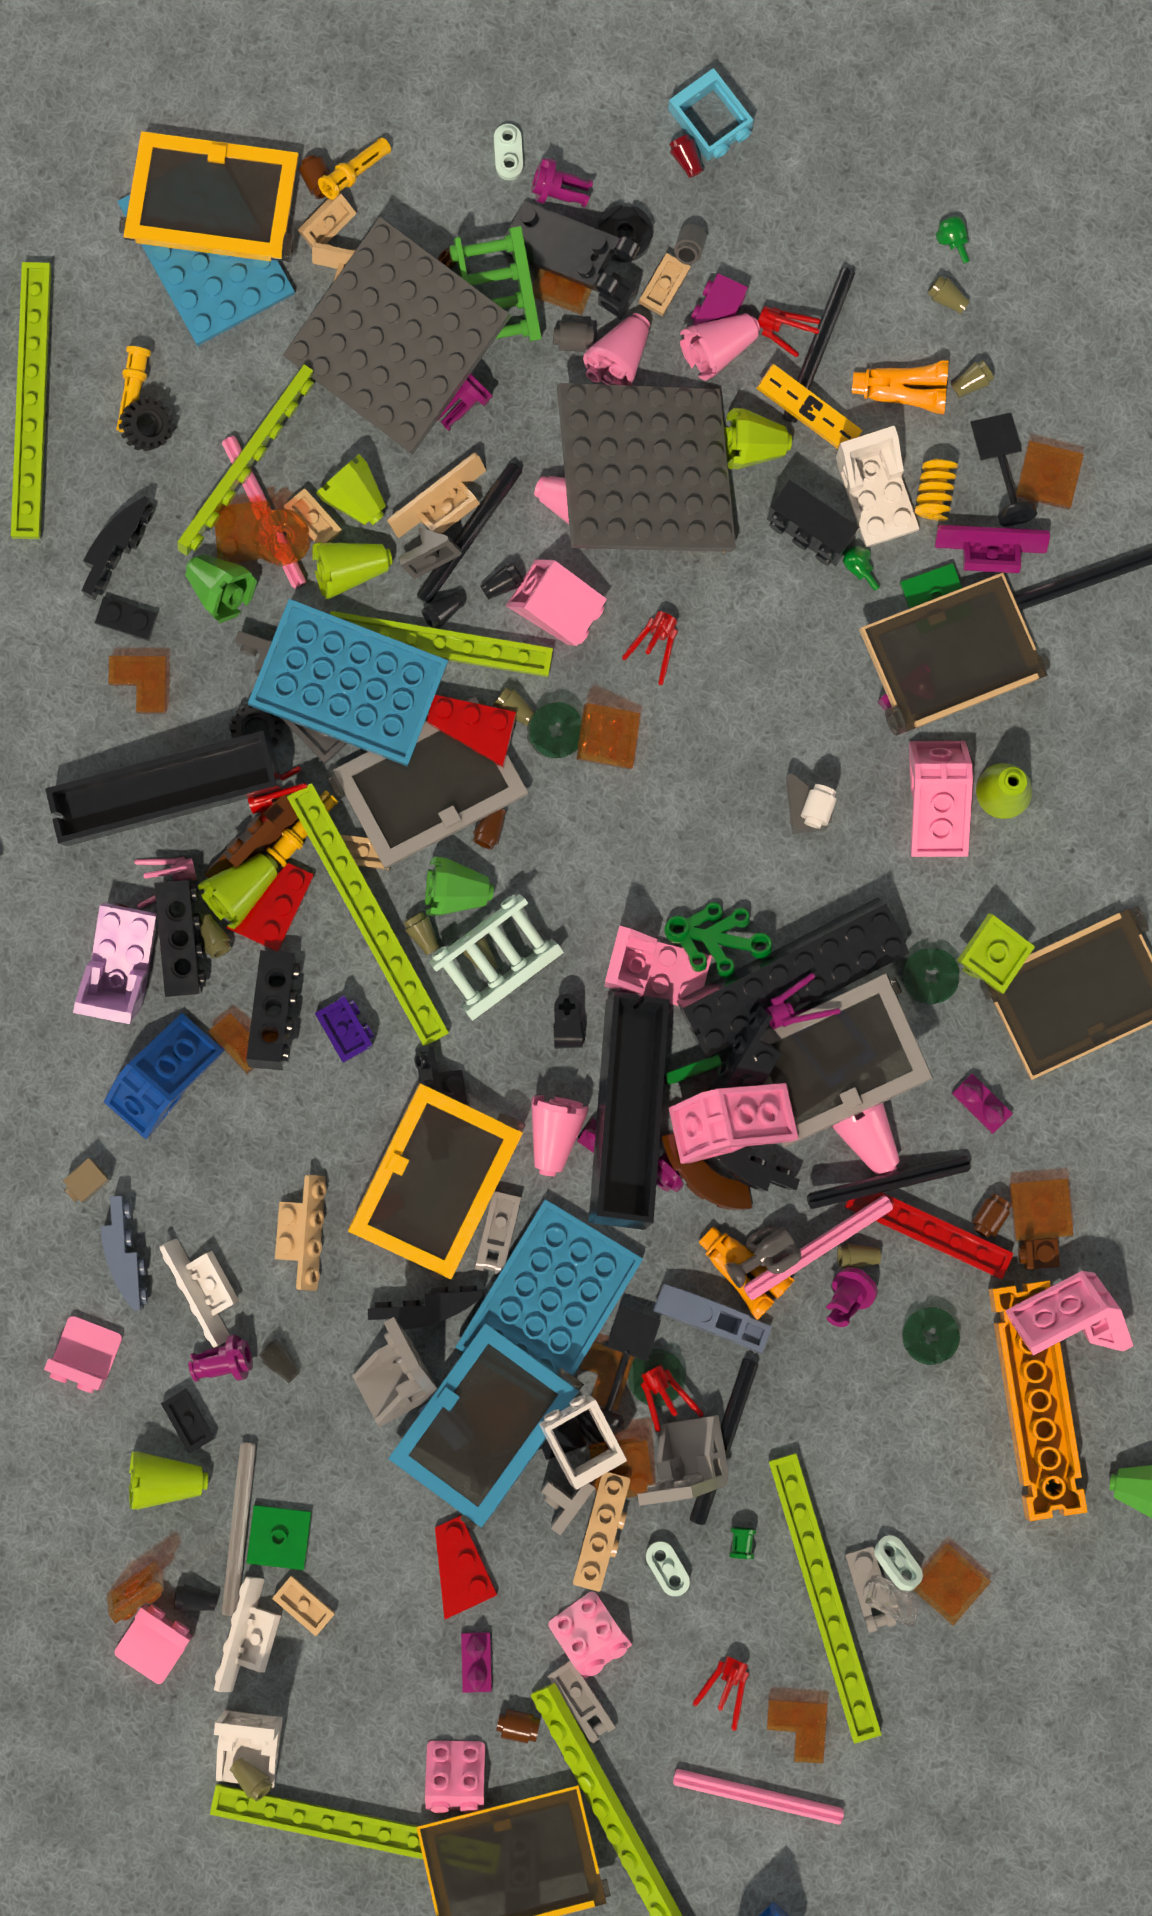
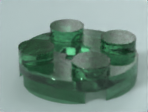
[527,702,585,759]
[902,948,959,1005]
[901,1307,960,1365]
[628,1348,685,1407]

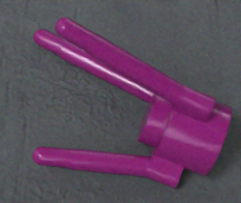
[766,973,841,1029]

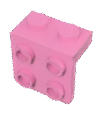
[44,1316,122,1393]
[548,1591,632,1679]
[115,1604,193,1684]
[425,1741,485,1814]

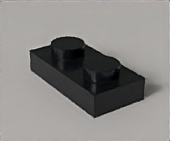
[95,596,158,641]
[161,1388,215,1453]

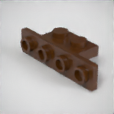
[204,795,298,878]

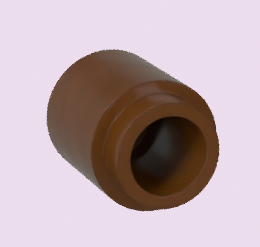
[299,155,331,199]
[971,1193,1011,1238]
[496,1709,540,1744]

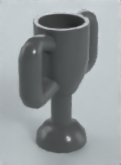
[724,1225,802,1288]

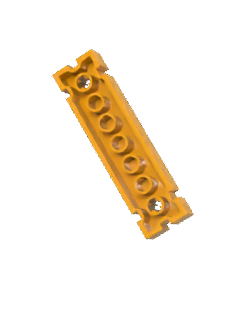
[988,1281,1087,1521]

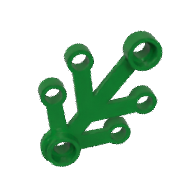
[664,902,772,978]

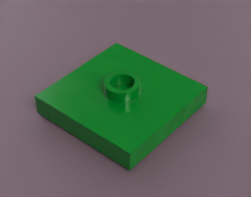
[900,563,972,635]
[246,1505,312,1570]

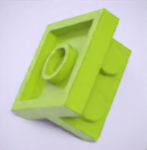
[957,913,1035,994]

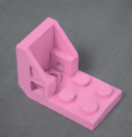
[909,741,973,857]
[604,926,712,1006]
[669,1083,799,1164]
[1006,1271,1133,1355]

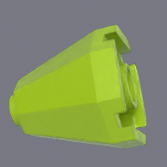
[724,408,792,469]
[316,454,386,526]

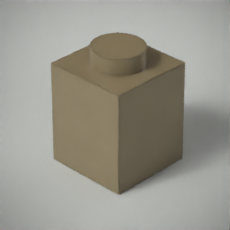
[63,1158,111,1203]

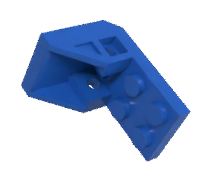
[104,1013,224,1139]

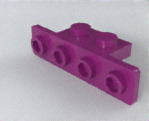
[935,525,1050,573]

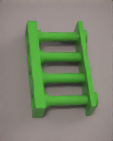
[449,226,542,342]

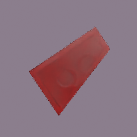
[427,695,517,769]
[226,863,314,952]
[435,1515,497,1620]

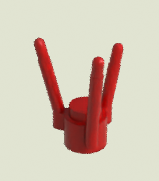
[758,306,821,357]
[622,611,678,685]
[248,766,308,814]
[640,1365,704,1433]
[693,1656,749,1731]

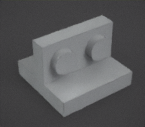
[541,1478,595,1535]

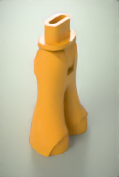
[852,361,949,415]
[698,1226,795,1320]

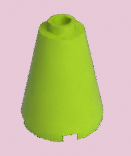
[312,542,392,599]
[976,763,1032,819]
[198,853,278,929]
[129,1451,208,1510]

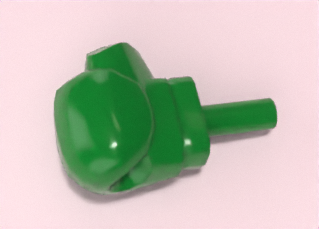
[935,216,970,264]
[843,546,880,591]

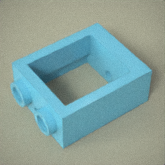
[668,68,753,161]

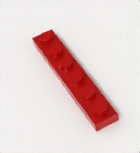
[844,1193,1014,1280]

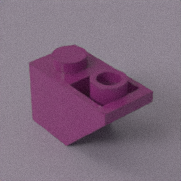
[691,273,748,325]

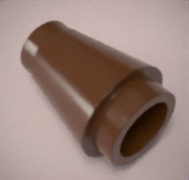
[473,809,506,850]

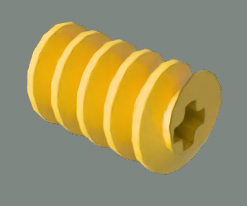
[914,459,958,521]

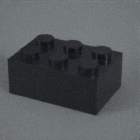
[767,480,860,566]

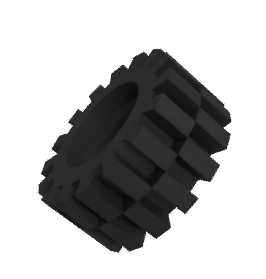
[119,398,174,451]
[230,703,282,747]

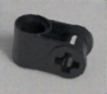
[553,994,583,1049]

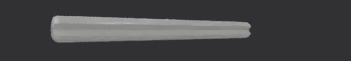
[222,1442,256,1616]

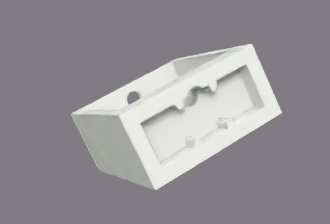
[539,1395,627,1490]

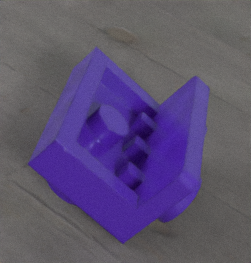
[315,995,375,1063]

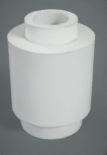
[801,784,837,829]

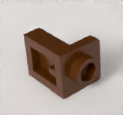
[1018,1239,1060,1269]

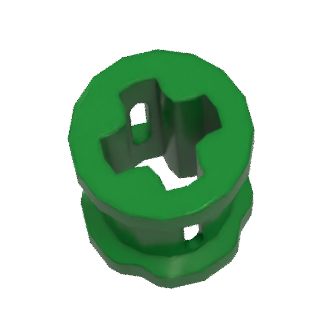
[729,1527,756,1559]

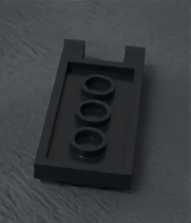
[500,201,640,297]

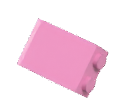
[506,559,607,646]

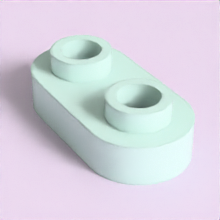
[494,124,523,181]
[874,1535,923,1591]
[646,1541,690,1596]

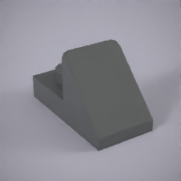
[398,528,462,580]
[235,631,272,676]

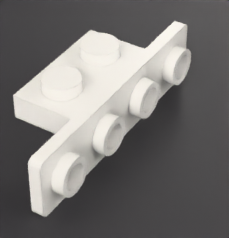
[159,1239,239,1348]
[214,1577,281,1692]

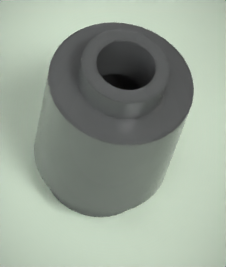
[674,224,707,265]
[553,322,594,352]

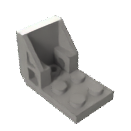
[353,1317,438,1427]
[637,1415,729,1506]

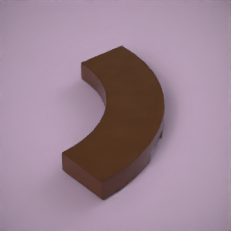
[662,1134,752,1210]

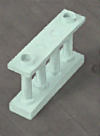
[429,894,564,1021]

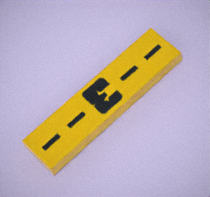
[756,364,863,449]

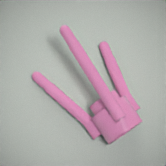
[134,856,197,909]

